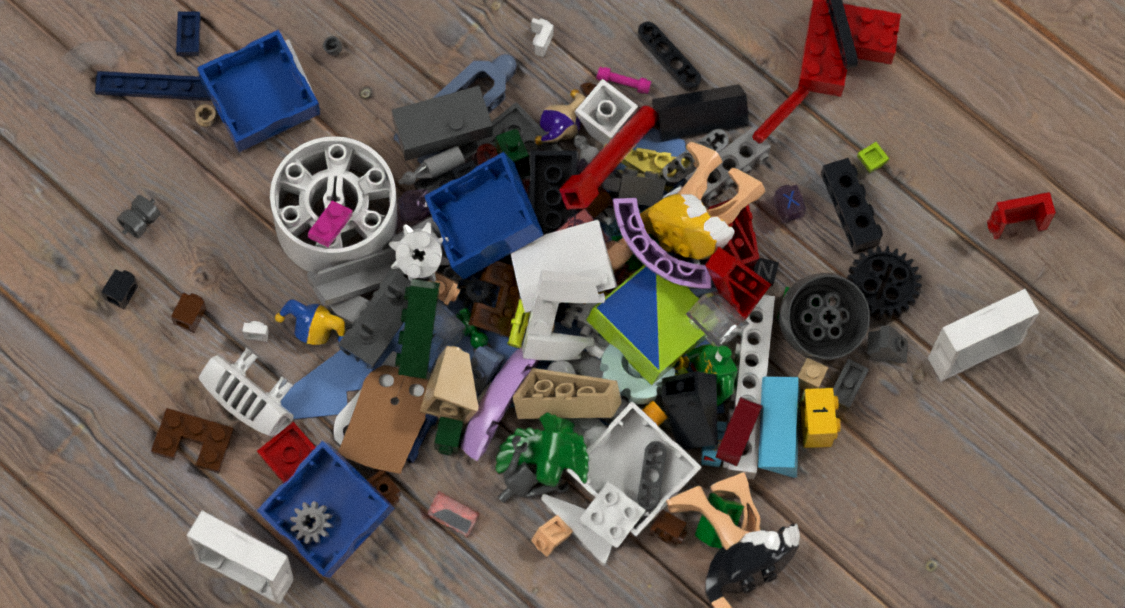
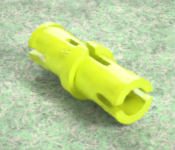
[507,299,530,348]

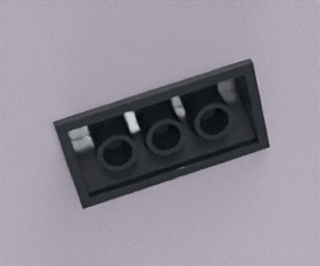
[652,84,749,141]

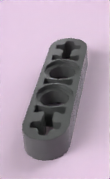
[659,129,729,187]

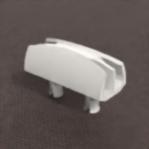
[199,348,294,437]

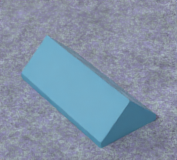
[758,377,800,478]

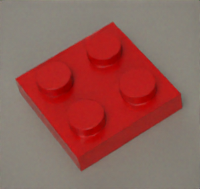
[257,421,316,483]

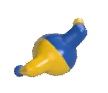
[275,299,345,345]

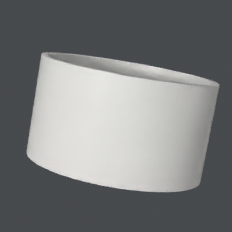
[270,137,398,274]

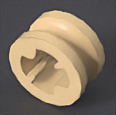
[195,104,216,127]

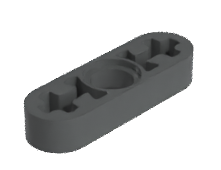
[638,441,666,510]

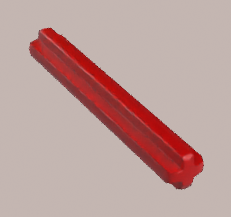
[752,85,809,144]

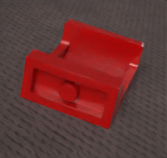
[987,192,1056,239]

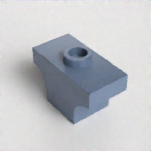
[471,345,505,395]

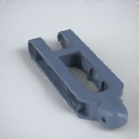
[393,54,517,164]

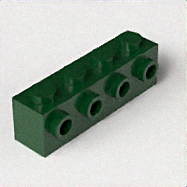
[395,279,440,379]

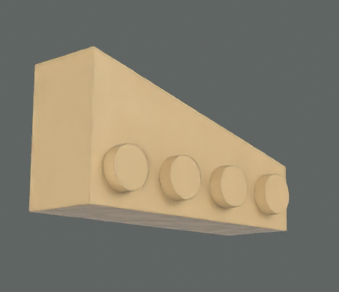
[513,368,622,419]

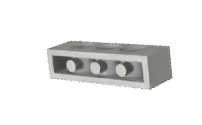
[683,127,771,204]

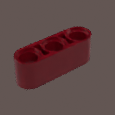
[715,397,762,467]

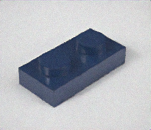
[176,11,201,56]

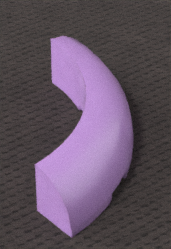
[613,198,711,289]
[460,347,540,461]

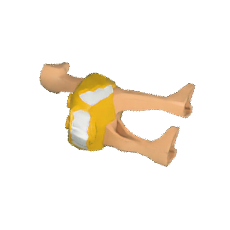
[605,142,765,271]

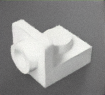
[531,18,553,57]

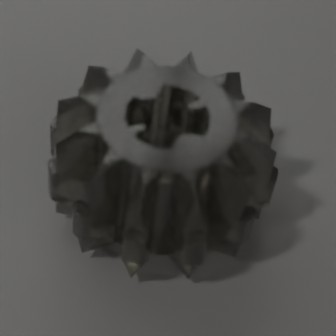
[458,274,497,312]

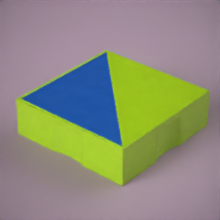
[586,265,721,385]

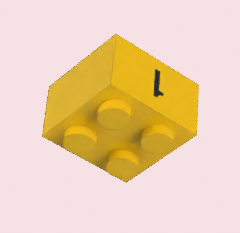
[800,388,841,448]

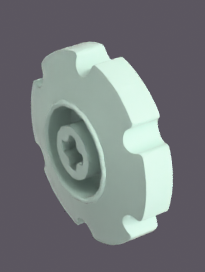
[600,344,675,404]

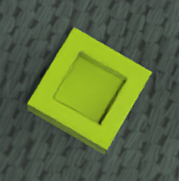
[857,142,889,173]

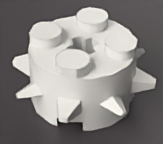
[389,222,450,282]

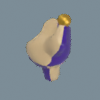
[534,89,586,145]

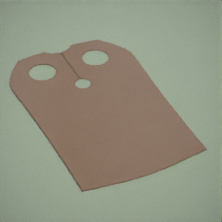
[338,365,429,474]

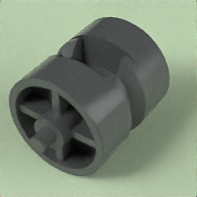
[117,195,161,239]

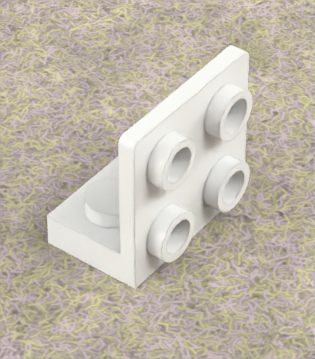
[580,481,647,548]

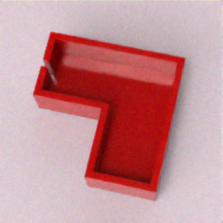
[797,0,901,97]

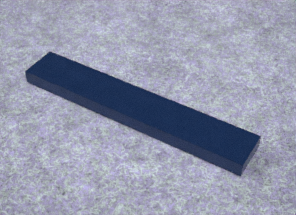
[95,71,211,101]

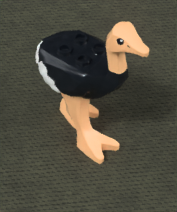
[666,472,800,608]

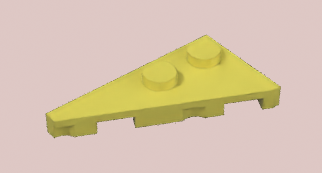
[604,144,691,193]

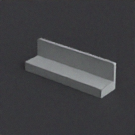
[313,248,406,307]

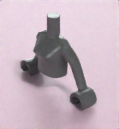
[498,436,569,503]

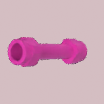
[596,67,652,94]

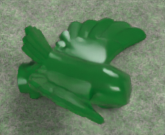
[495,412,589,487]

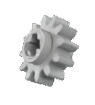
[290,501,333,544]

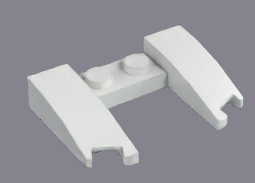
[522,270,605,361]

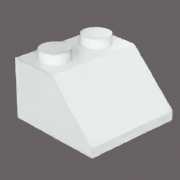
[575,79,638,146]

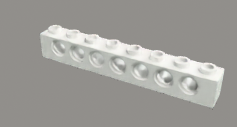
[723,295,775,479]

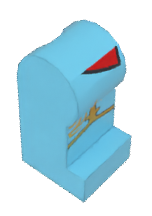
[701,421,727,467]

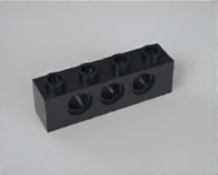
[821,157,883,254]

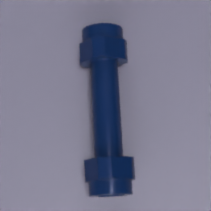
[406,414,439,463]

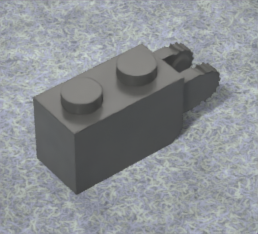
[601,167,666,206]

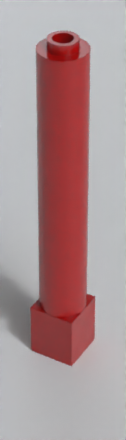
[559,105,658,210]

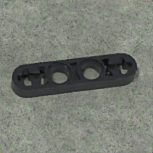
[826,0,858,69]
[638,21,701,92]

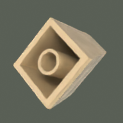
[420,346,478,427]

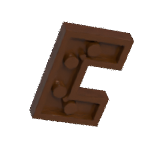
[468,261,521,338]
[151,408,234,474]

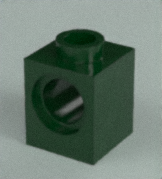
[434,416,463,456]

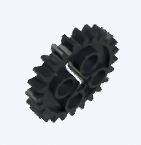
[847,246,922,319]

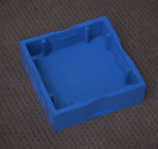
[197,30,320,152]
[425,152,544,279]
[257,440,395,578]

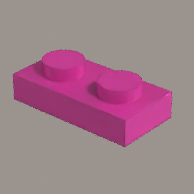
[308,201,352,248]

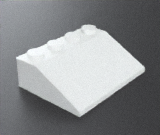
[511,220,617,312]

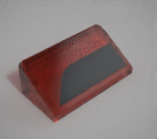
[427,491,480,538]

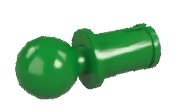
[455,308,488,349]

